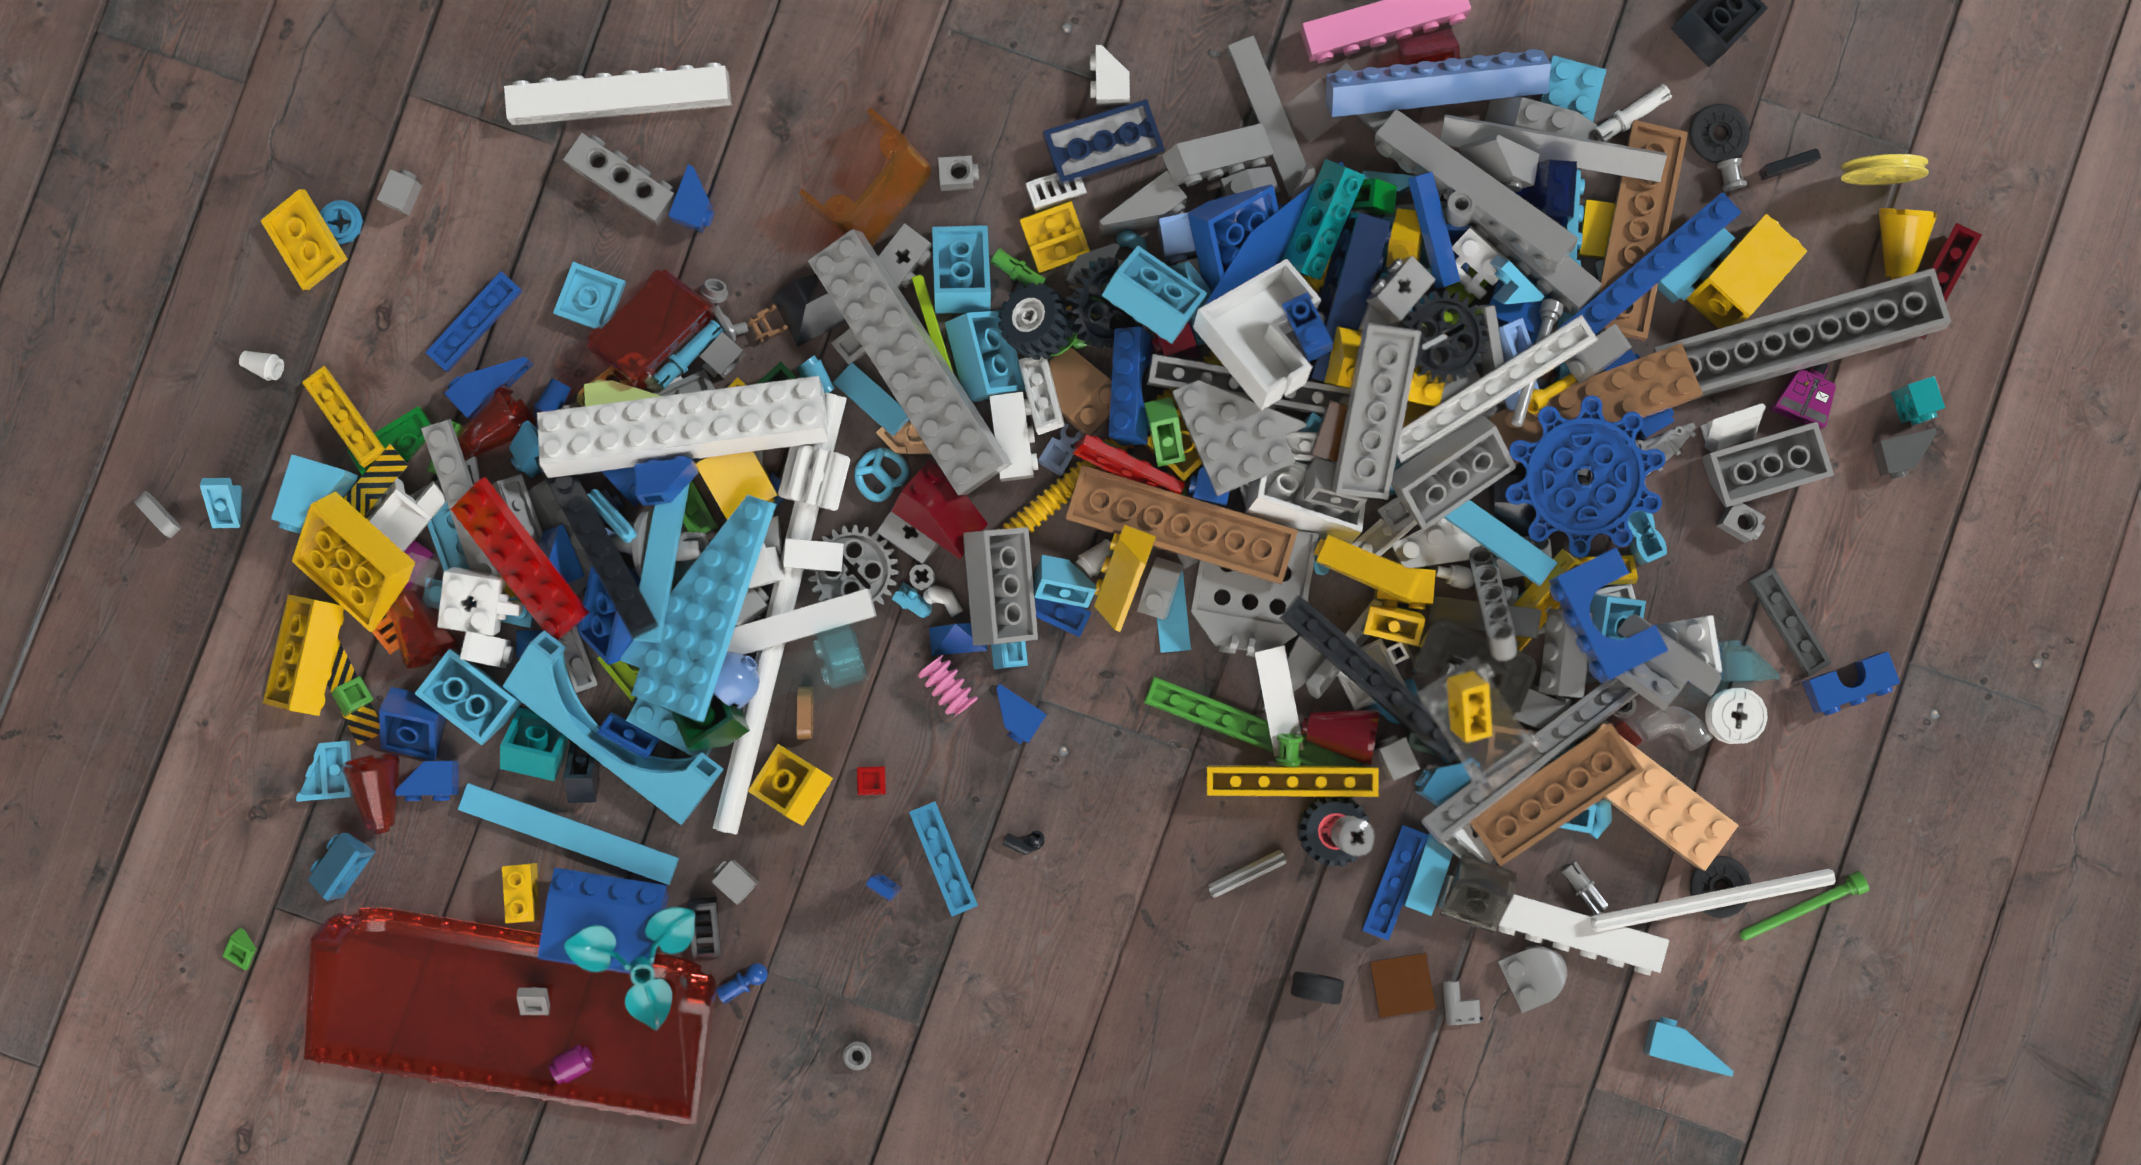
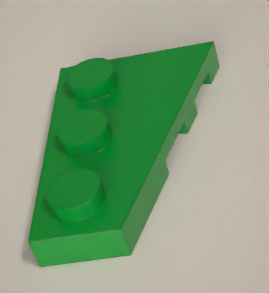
[347,406,431,476]

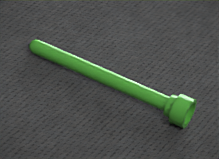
[1740,870,1869,940]

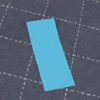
[1157,571,1191,653]

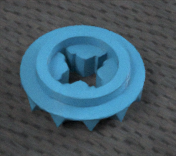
[320,200,364,245]

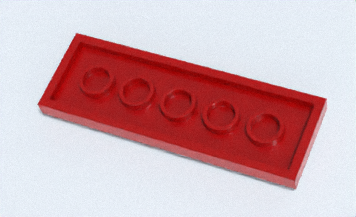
[451,477,589,641]

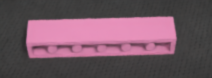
[1300,0,1471,63]

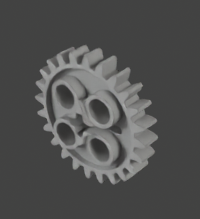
[808,525,899,608]

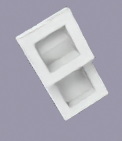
[783,539,844,572]

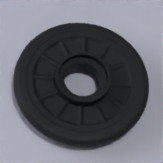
[1689,104,1750,163]
[1690,856,1751,918]

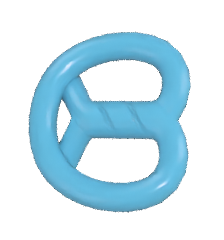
[854,447,910,502]

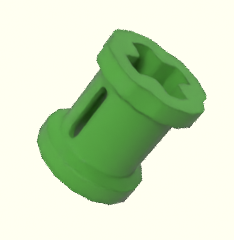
[1275,733,1303,767]

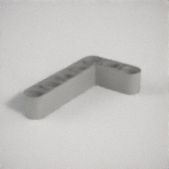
[1469,536,1553,661]

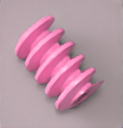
[918,655,978,717]

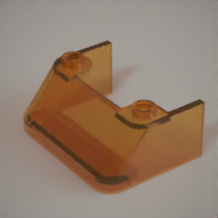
[798,108,931,246]

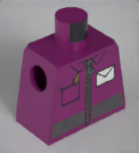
[1769,363,1836,430]

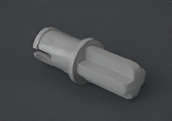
[1561,861,1608,915]

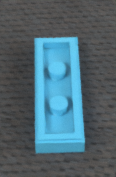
[833,363,909,437]

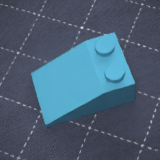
[932,226,991,314]

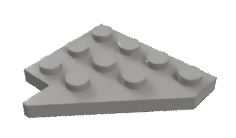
[1172,380,1306,496]

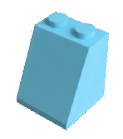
[271,454,361,534]

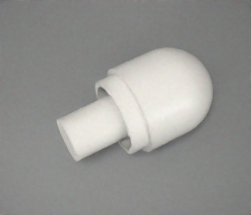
[1435,565,1474,589]

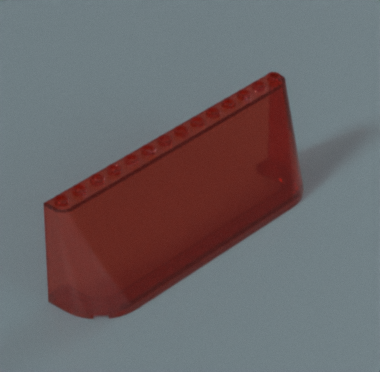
[304,908,716,1125]

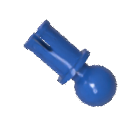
[716,963,768,1004]

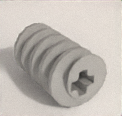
[1331,816,1374,856]

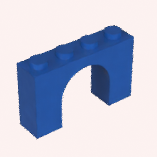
[1549,548,1669,683]

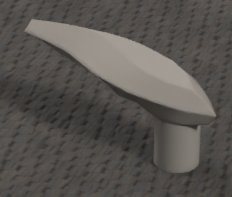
[709,303,748,342]

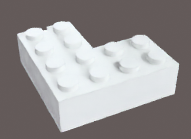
[1193,259,1321,410]

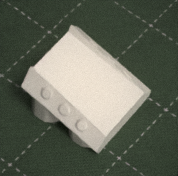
[1700,403,1766,453]

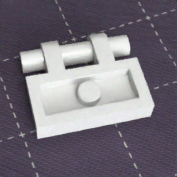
[1452,226,1513,300]

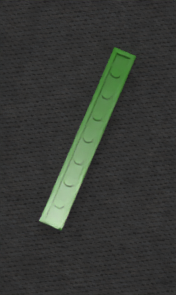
[1144,677,1361,766]

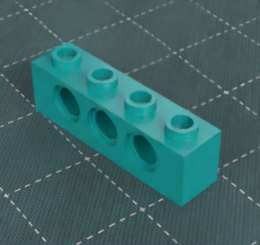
[1281,159,1365,280]

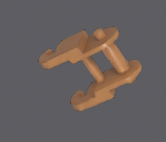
[747,305,789,343]

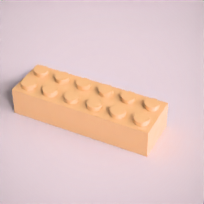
[1579,723,1739,871]

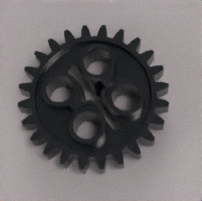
[1065,257,1136,349]
[1398,290,1489,384]

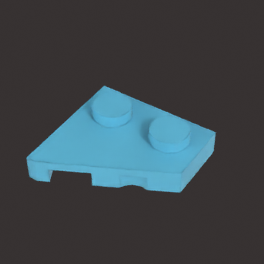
[296,741,354,802]

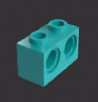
[1890,376,1945,426]

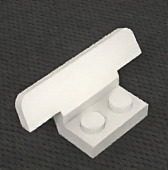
[364,478,446,552]

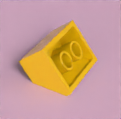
[1094,525,1156,632]

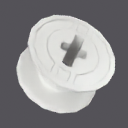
[1705,688,1767,744]

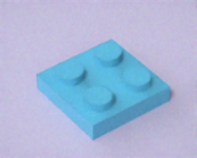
[1540,55,1606,122]
[553,262,626,334]

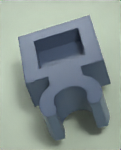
[1038,423,1081,476]

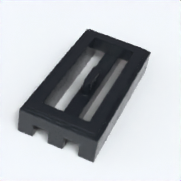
[1759,148,1821,181]

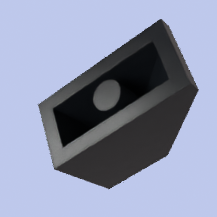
[563,740,600,803]

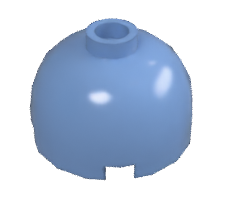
[714,651,760,709]

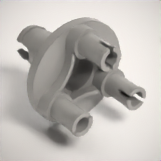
[610,509,709,579]

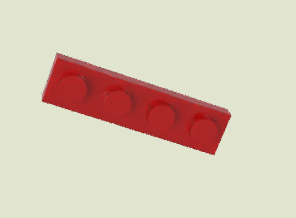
[1072,434,1185,494]

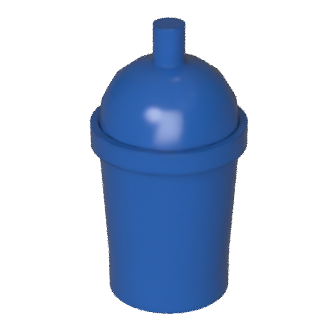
[534,378,571,428]

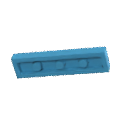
[909,801,978,916]

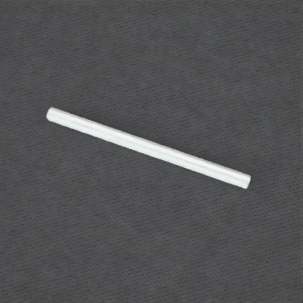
[1591,869,1836,932]

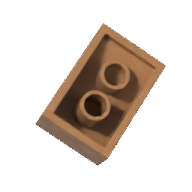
[1049,347,1112,436]

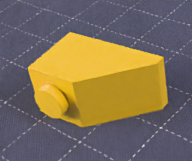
[1386,208,1423,267]
[1363,606,1425,646]

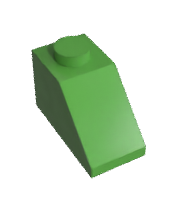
[1144,397,1185,467]

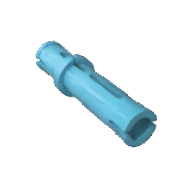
[652,320,724,389]

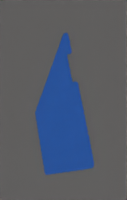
[1206,162,1344,305]

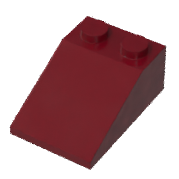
[891,460,988,559]

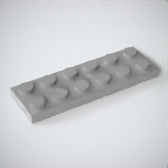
[1332,323,1421,499]

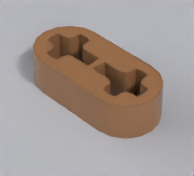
[797,686,814,740]

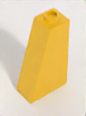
[1314,535,1423,604]

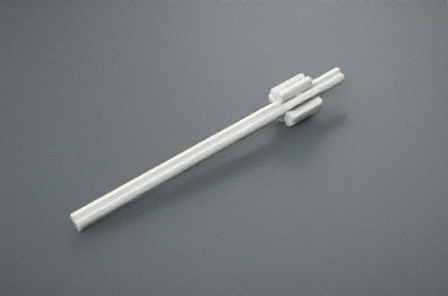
[713,393,850,834]

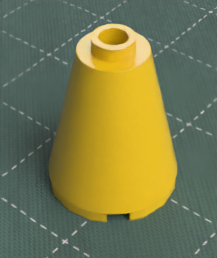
[1879,208,1937,280]

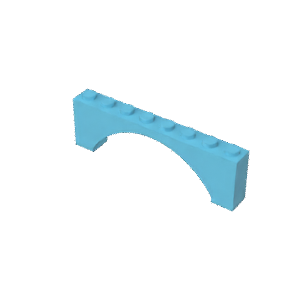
[503,631,724,825]

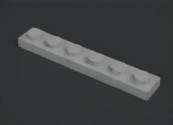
[421,419,500,574]

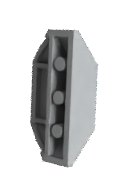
[1484,97,1598,169]

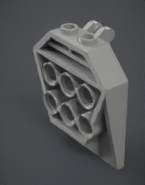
[1191,531,1319,658]

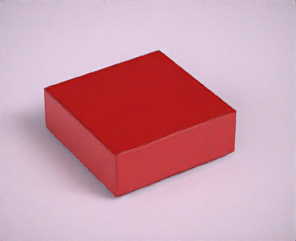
[857,766,886,795]

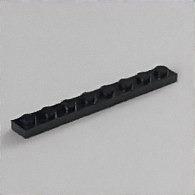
[535,456,659,639]
[1280,596,1465,763]

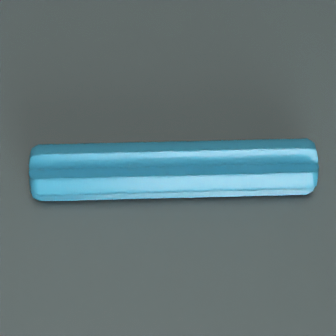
[587,489,637,543]

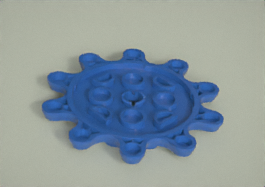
[1505,395,1666,558]

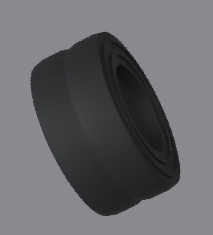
[1291,971,1344,1004]

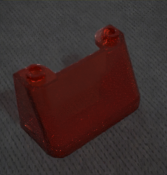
[588,269,715,390]

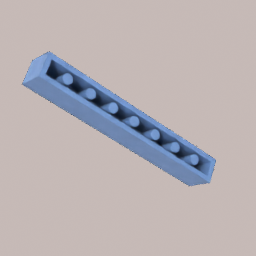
[1326,49,1551,117]

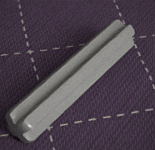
[1208,850,1287,898]

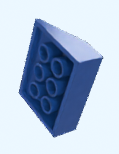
[1187,184,1278,292]
[538,868,669,974]

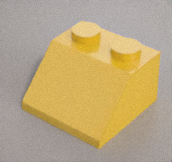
[748,744,833,826]

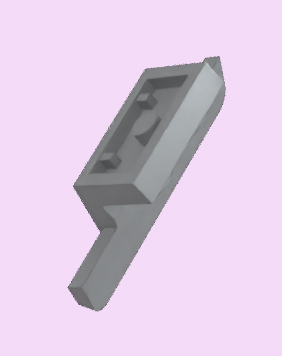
[1616,615,1721,711]

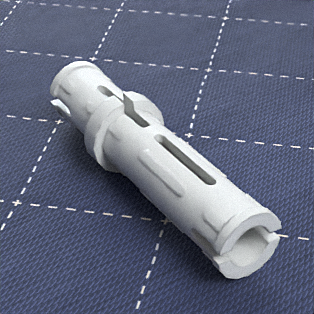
[1594,84,1672,142]

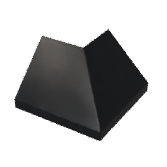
[772,274,846,347]

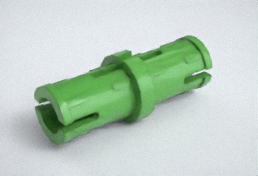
[990,248,1046,286]

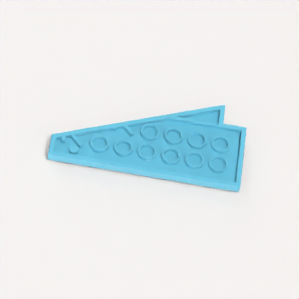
[620,495,776,722]

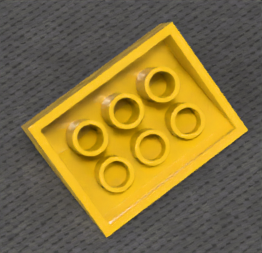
[292,491,416,632]

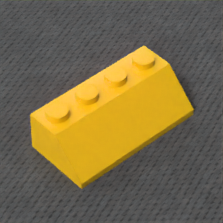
[1324,327,1445,407]
[263,594,344,716]

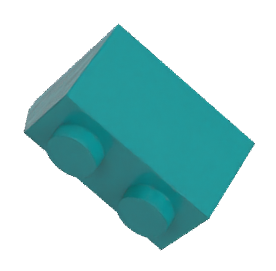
[500,707,569,781]

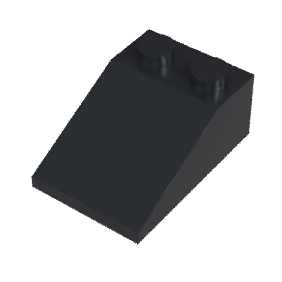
[1670,0,1768,67]
[1489,475,1536,537]

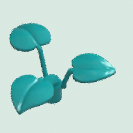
[564,907,695,1030]

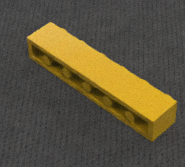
[1207,765,1379,797]

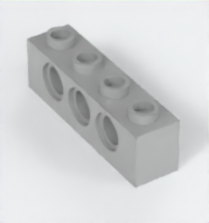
[563,133,676,226]

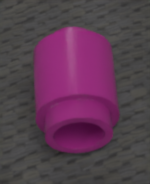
[549,1045,594,1084]

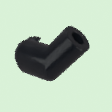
[1002,830,1045,855]

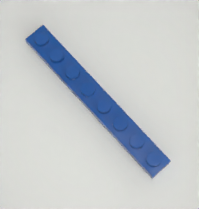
[1557,192,1742,335]

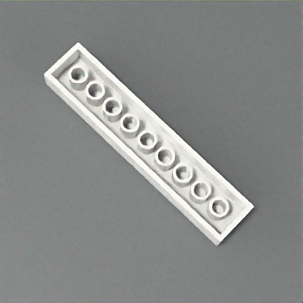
[537,376,828,478]

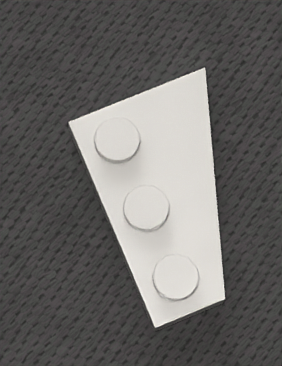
[1391,518,1481,568]

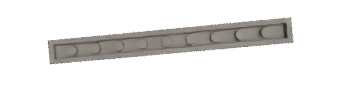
[1422,677,1639,845]

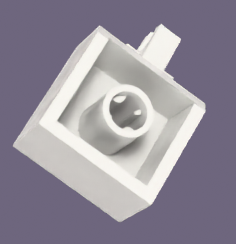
[437,567,523,636]

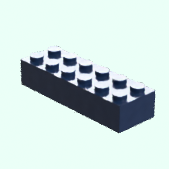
[1308,212,1391,381]

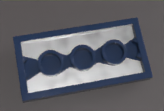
[1042,99,1165,185]

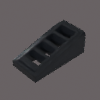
[687,897,721,959]

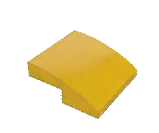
[1019,201,1090,273]

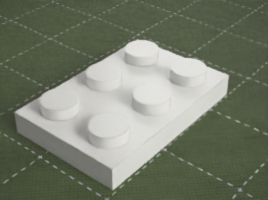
[1653,615,1722,672]

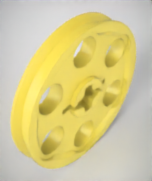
[1841,154,1929,185]

